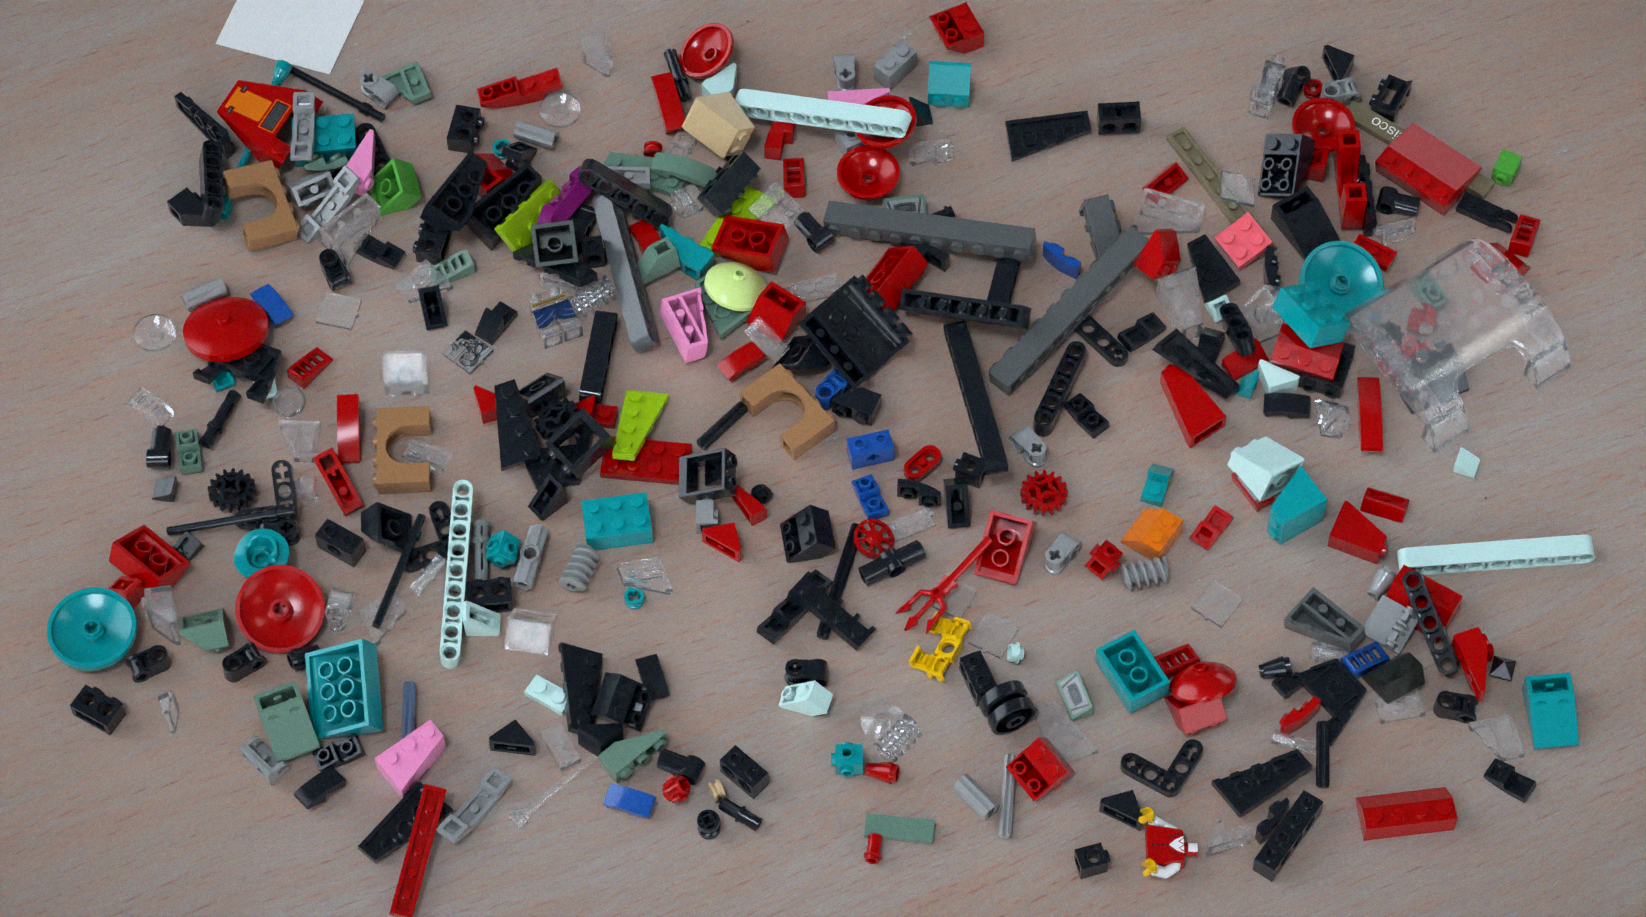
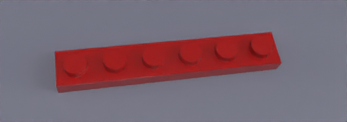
[389,784,447,917]

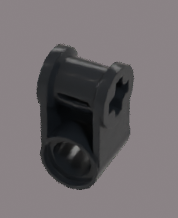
[319,249,352,292]
[256,519,300,546]
[222,642,267,683]
[125,645,172,683]
[784,659,827,687]
[1433,691,1478,724]

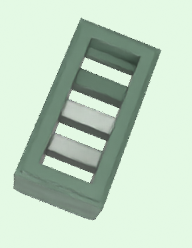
[428,249,475,286]

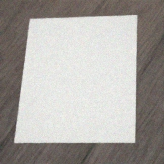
[216,0,364,74]

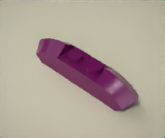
[537,165,592,224]

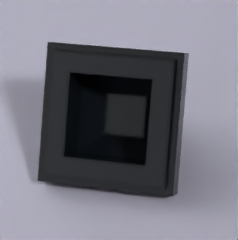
[705,463,722,486]
[1489,655,1516,682]

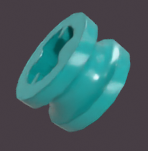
[492,139,510,160]
[624,587,644,609]

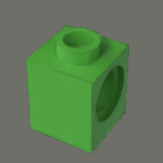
[1491,149,1522,187]

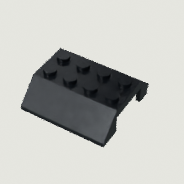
[798,274,913,390]

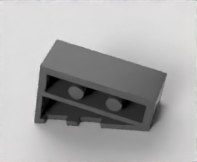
[1078,194,1121,260]
[1284,587,1365,653]

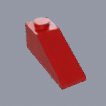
[313,447,364,515]
[1451,627,1489,702]

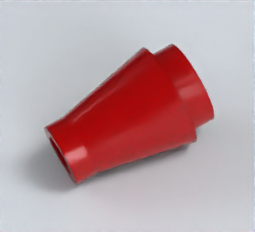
[865,762,900,784]

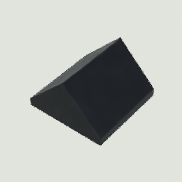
[519,372,567,419]

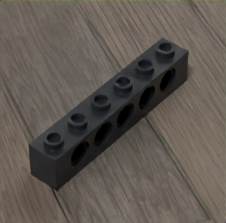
[899,288,1032,329]

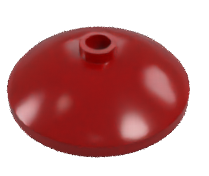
[679,23,734,79]
[856,95,917,149]
[1292,98,1355,152]
[837,145,900,200]
[1169,661,1237,703]

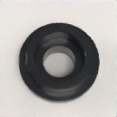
[751,484,772,504]

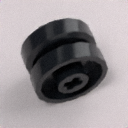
[979,680,1037,735]

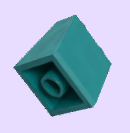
[1267,467,1327,545]

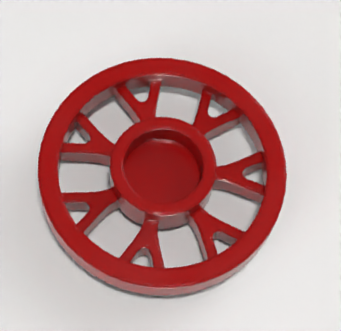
[853,519,894,559]

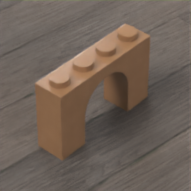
[223,160,300,252]
[739,364,835,460]
[373,406,431,494]

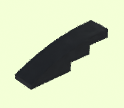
[756,569,833,644]

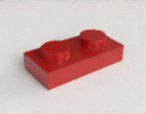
[1354,234,1397,272]

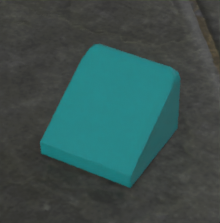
[1236,370,1259,399]
[212,371,236,392]

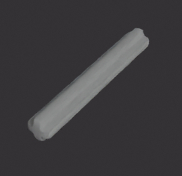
[999,754,1016,839]

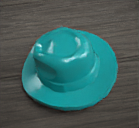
[234,528,290,578]

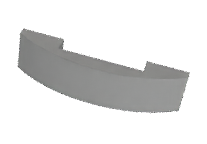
[290,92,315,161]
[298,165,360,244]
[436,766,512,844]

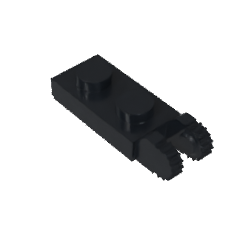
[1456,192,1518,233]

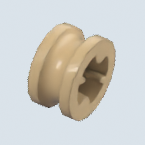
[707,779,726,802]

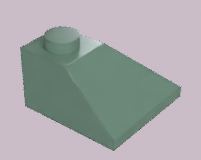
[179,608,229,652]

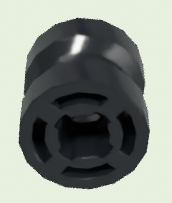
[697,809,720,840]

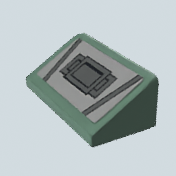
[883,194,927,214]
[1056,670,1093,721]

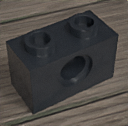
[315,518,366,567]

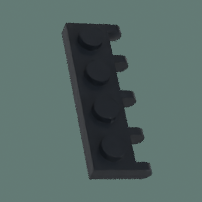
[789,571,876,651]

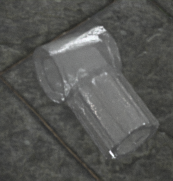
[278,475,318,504]

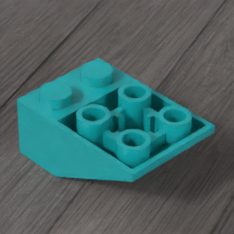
[1522,673,1579,749]

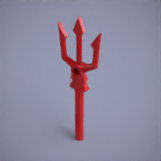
[895,536,993,635]

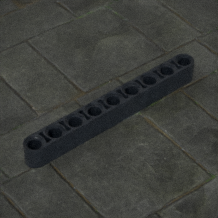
[943,320,1008,476]

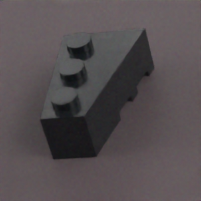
[697,151,761,216]

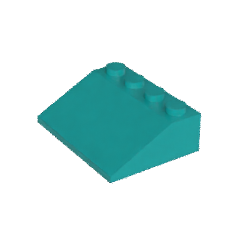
[305,639,383,740]

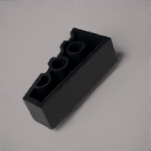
[466,163,542,251]

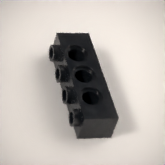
[1253,790,1323,882]

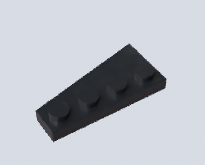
[513,243,598,288]
[558,642,603,734]
[1211,749,1312,818]
[358,781,453,863]

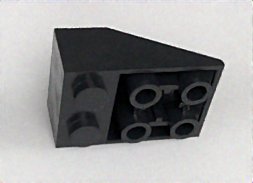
[1257,134,1315,197]
[1271,186,1341,260]

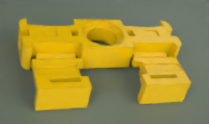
[908,612,973,682]

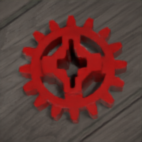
[1020,470,1068,516]

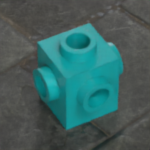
[485,530,521,568]
[831,742,863,777]

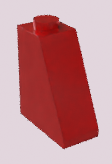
[1327,500,1389,564]

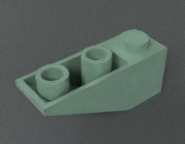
[598,730,668,783]

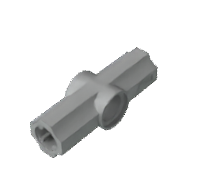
[513,524,548,591]

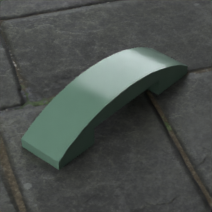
[649,152,717,187]

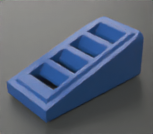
[1340,641,1390,679]

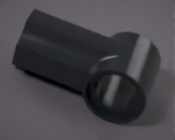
[1277,66,1311,107]
[1376,186,1420,216]
[794,212,835,253]
[146,426,172,468]
[657,748,706,785]

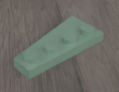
[603,152,688,200]

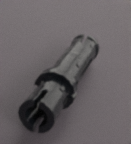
[199,390,241,449]

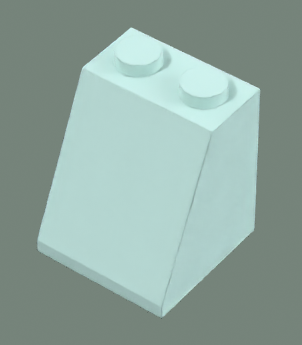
[1227,436,1305,501]

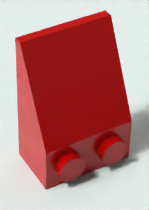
[711,215,789,273]
[973,510,1037,585]

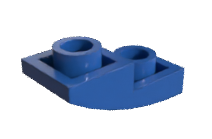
[1042,241,1081,279]
[250,284,294,327]
[851,474,889,519]
[603,783,656,819]

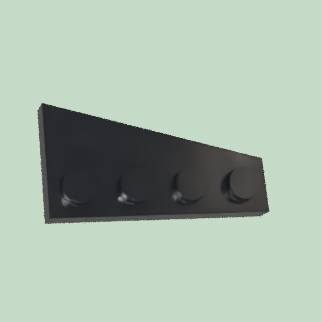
[174,92,234,159]
[1005,110,1091,162]
[1358,155,1377,237]
[1152,328,1240,399]
[494,379,543,471]

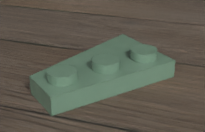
[695,275,752,340]

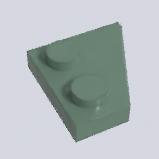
[381,61,432,105]

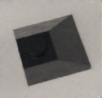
[772,335,830,370]
[361,502,412,552]

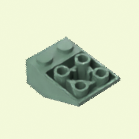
[253,680,320,763]

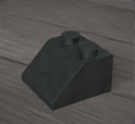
[530,220,578,268]
[1362,652,1425,704]

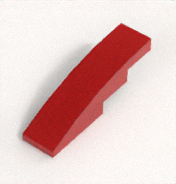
[1357,377,1383,451]

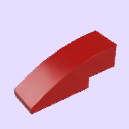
[651,72,685,134]
[764,121,796,161]
[337,394,361,464]

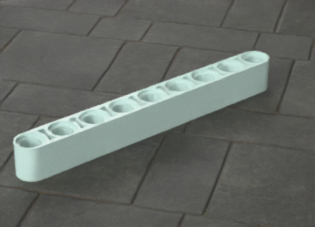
[735,89,912,138]
[440,480,473,669]
[1396,534,1595,575]

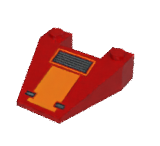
[217,80,323,170]

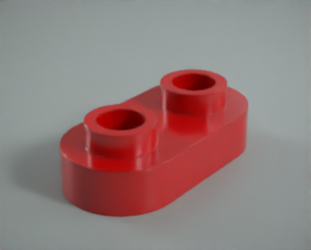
[904,445,941,481]

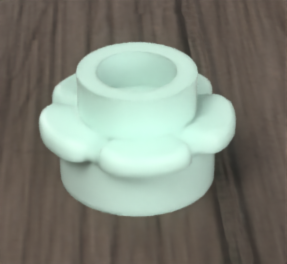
[1007,642,1024,664]

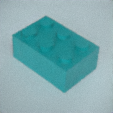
[291,113,358,167]
[1272,282,1351,348]
[581,492,653,551]
[1095,630,1170,714]

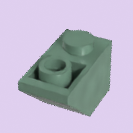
[638,237,681,285]

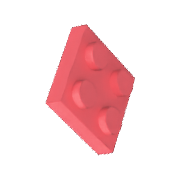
[1214,212,1274,270]

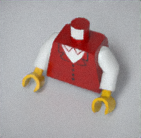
[1139,807,1198,879]

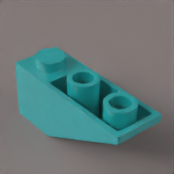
[660,224,715,281]

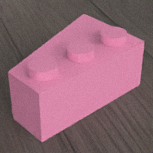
[659,287,708,363]
[375,720,446,799]

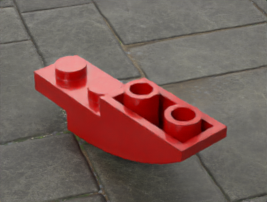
[477,68,563,108]

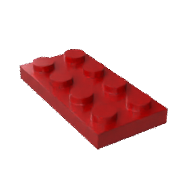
[600,436,692,485]

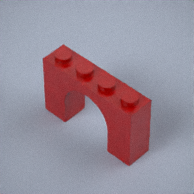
[1333,130,1367,229]

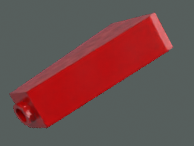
[1160,364,1226,448]

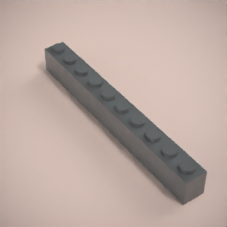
[823,201,1036,261]
[989,226,1149,396]

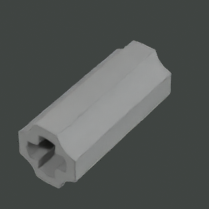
[513,120,559,149]
[181,277,228,312]
[954,774,998,820]

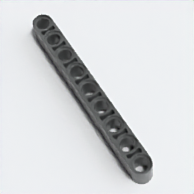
[592,194,659,353]

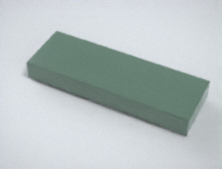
[864,814,935,844]

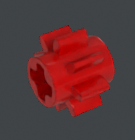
[662,774,690,804]

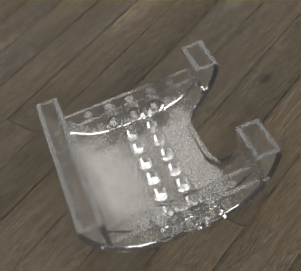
[1343,238,1571,453]

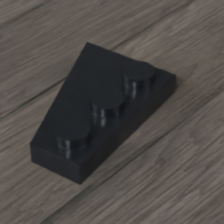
[1187,234,1240,303]

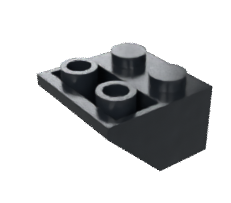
[780,505,836,563]
[591,672,655,732]

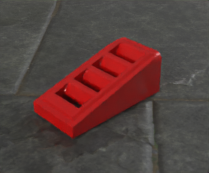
[783,158,805,199]
[1508,214,1541,258]
[286,347,333,389]
[731,485,767,526]
[1154,643,1200,680]

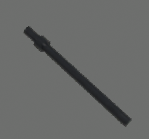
[290,66,385,122]
[166,506,295,536]
[372,514,426,629]

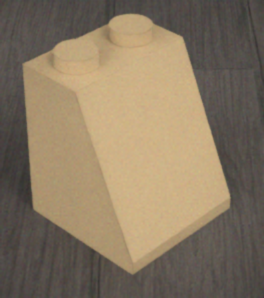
[682,92,755,159]

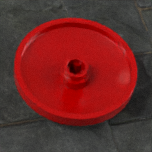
[183,297,269,362]
[235,565,325,654]

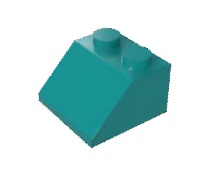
[928,61,971,108]

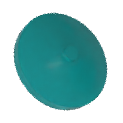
[1298,241,1383,325]
[47,587,137,671]

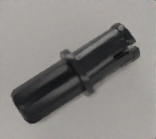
[718,798,763,831]

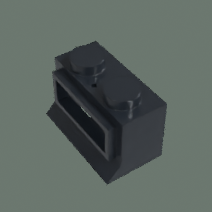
[1369,74,1412,123]

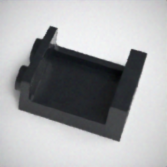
[1298,342,1356,399]

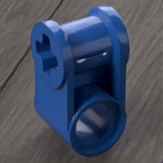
[815,369,851,411]

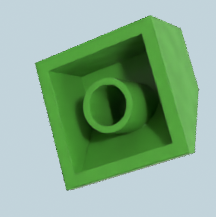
[370,158,422,216]

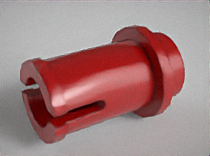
[864,833,883,864]

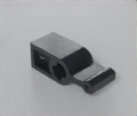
[568,204,596,257]

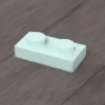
[524,674,567,716]

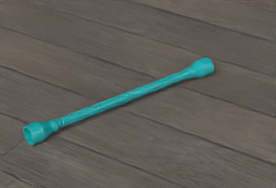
[220,60,292,220]

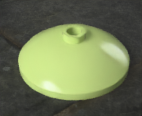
[704,262,767,311]

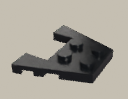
[193,344,283,404]
[524,424,594,490]
[1271,658,1367,747]

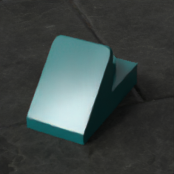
[1140,463,1174,507]

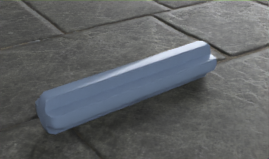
[402,681,416,739]

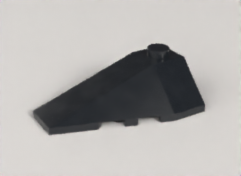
[420,151,487,231]

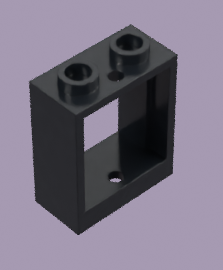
[545,408,616,479]
[679,448,737,505]

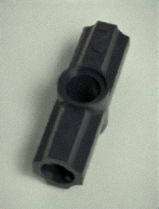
[858,540,926,586]

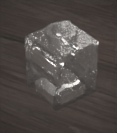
[669,183,704,220]

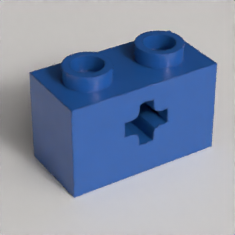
[846,429,894,470]

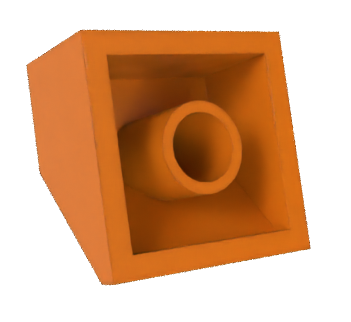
[1121,509,1183,561]

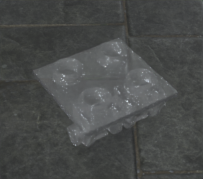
[748,182,806,230]

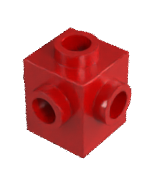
[1085,539,1123,580]

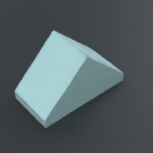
[1257,359,1300,394]
[463,600,501,636]

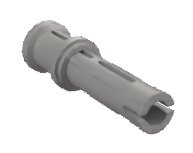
[471,519,491,580]

